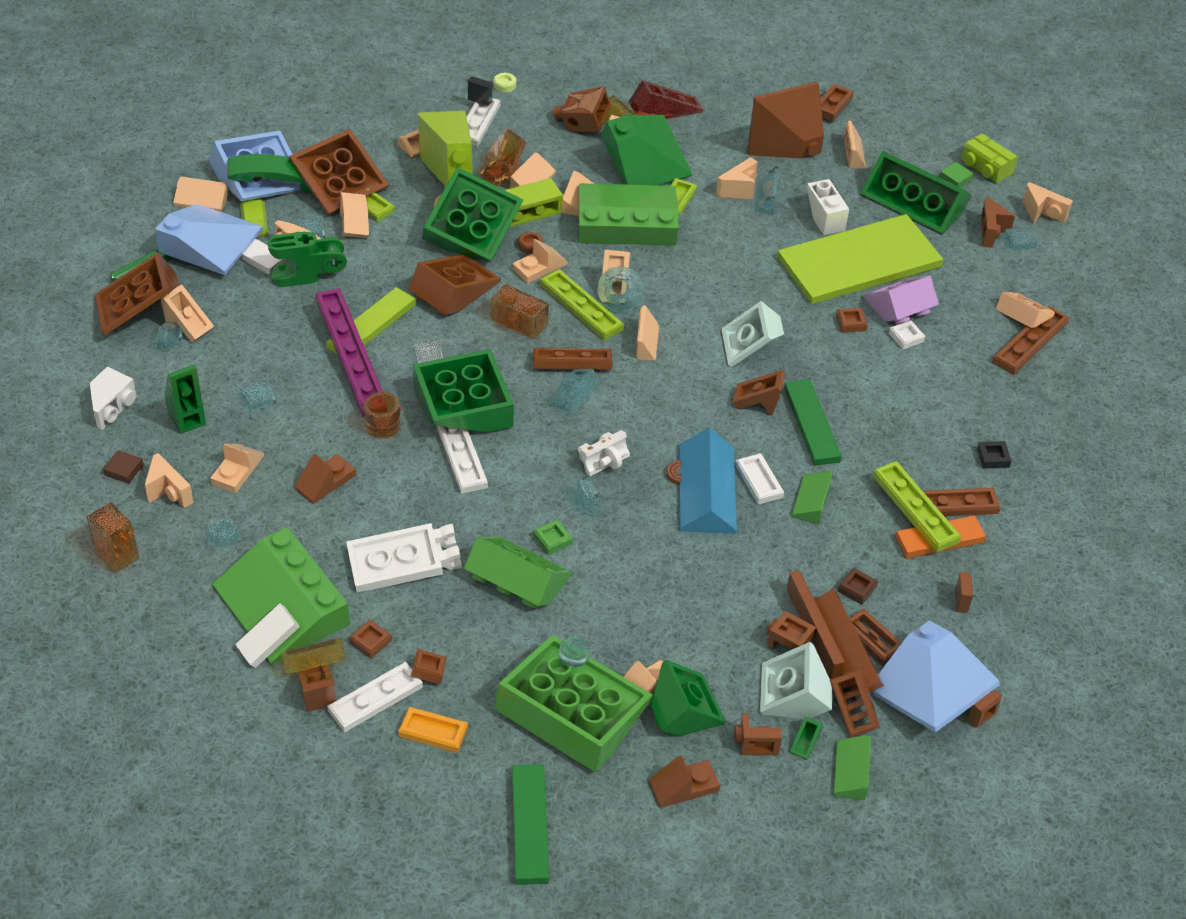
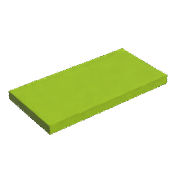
[777,214,944,304]

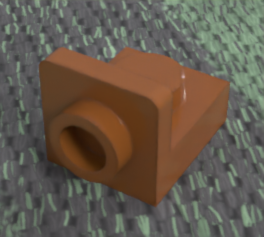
[766,611,816,650]
[734,713,782,756]

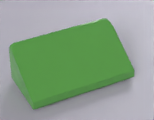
[792,471,833,524]
[833,735,871,800]

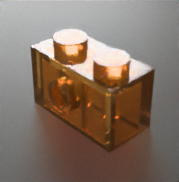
[480,128,526,186]
[491,284,549,340]
[86,502,139,574]

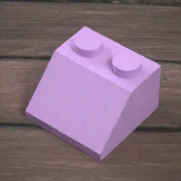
[863,275,939,324]

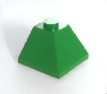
[651,660,726,737]

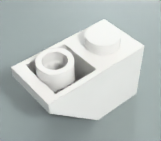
[807,179,849,235]
[90,367,137,430]

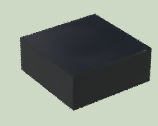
[468,76,492,106]
[977,441,1011,469]

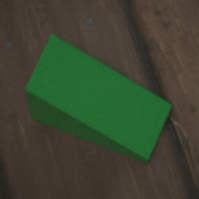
[789,716,824,760]

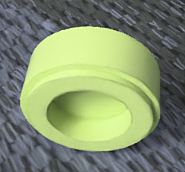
[494,73,516,92]

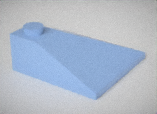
[209,131,301,201]
[155,204,263,275]
[871,621,1000,732]

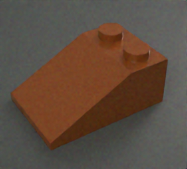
[409,254,501,315]

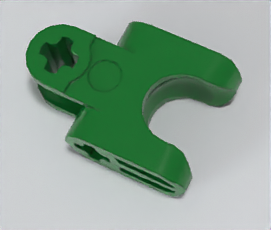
[267,231,347,287]

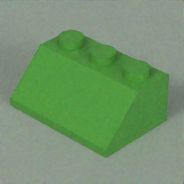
[464,536,573,608]

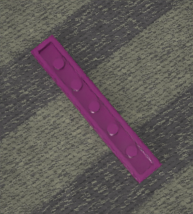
[315,288,389,417]

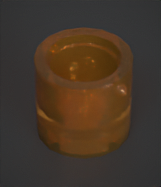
[362,392,402,439]

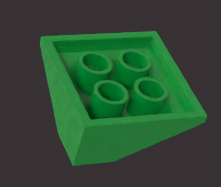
[600,115,693,186]
[422,167,523,263]

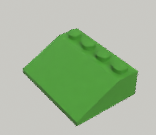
[578,183,679,246]
[212,527,350,666]
[494,635,653,773]

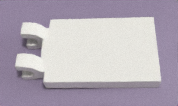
[346,523,462,592]

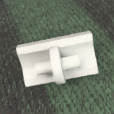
[578,430,630,476]

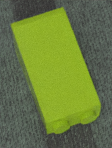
[418,111,473,186]

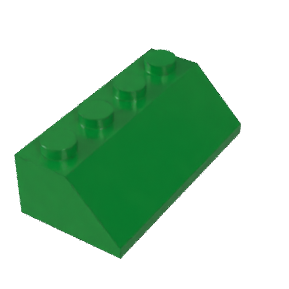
[860,151,972,234]

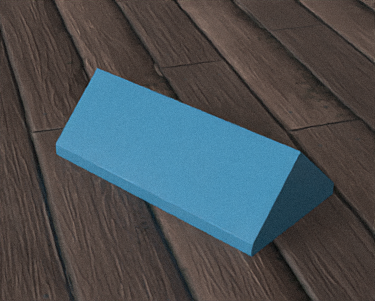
[679,427,737,534]

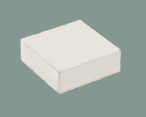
[889,320,925,349]

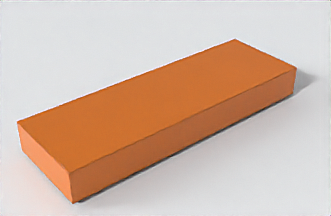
[895,515,986,559]

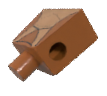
[553,86,611,132]

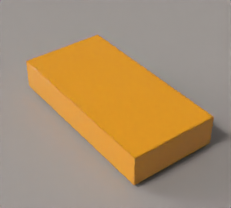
[398,707,468,753]

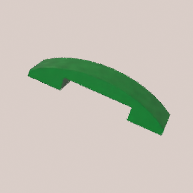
[227,154,312,192]

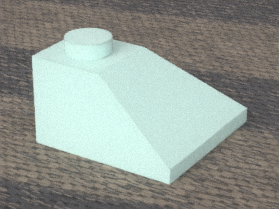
[721,301,784,366]
[760,642,832,719]

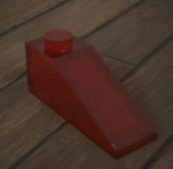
[628,80,704,119]

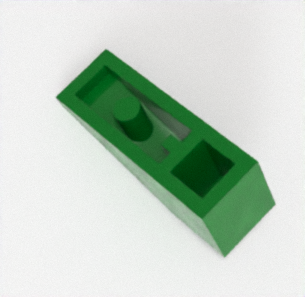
[165,365,206,434]

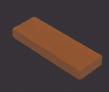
[533,348,613,370]
[923,488,1001,517]

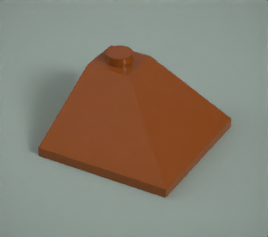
[747,81,824,158]
[289,129,389,216]
[95,252,180,335]

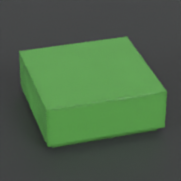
[939,162,974,187]
[533,519,573,555]

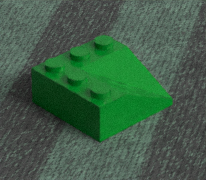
[413,349,514,432]

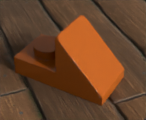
[981,198,1015,247]
[733,370,785,415]
[295,454,356,504]
[296,662,337,712]
[649,755,720,808]

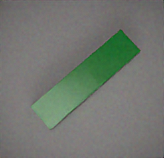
[784,379,841,466]
[512,765,549,885]

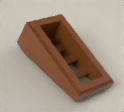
[830,669,880,738]

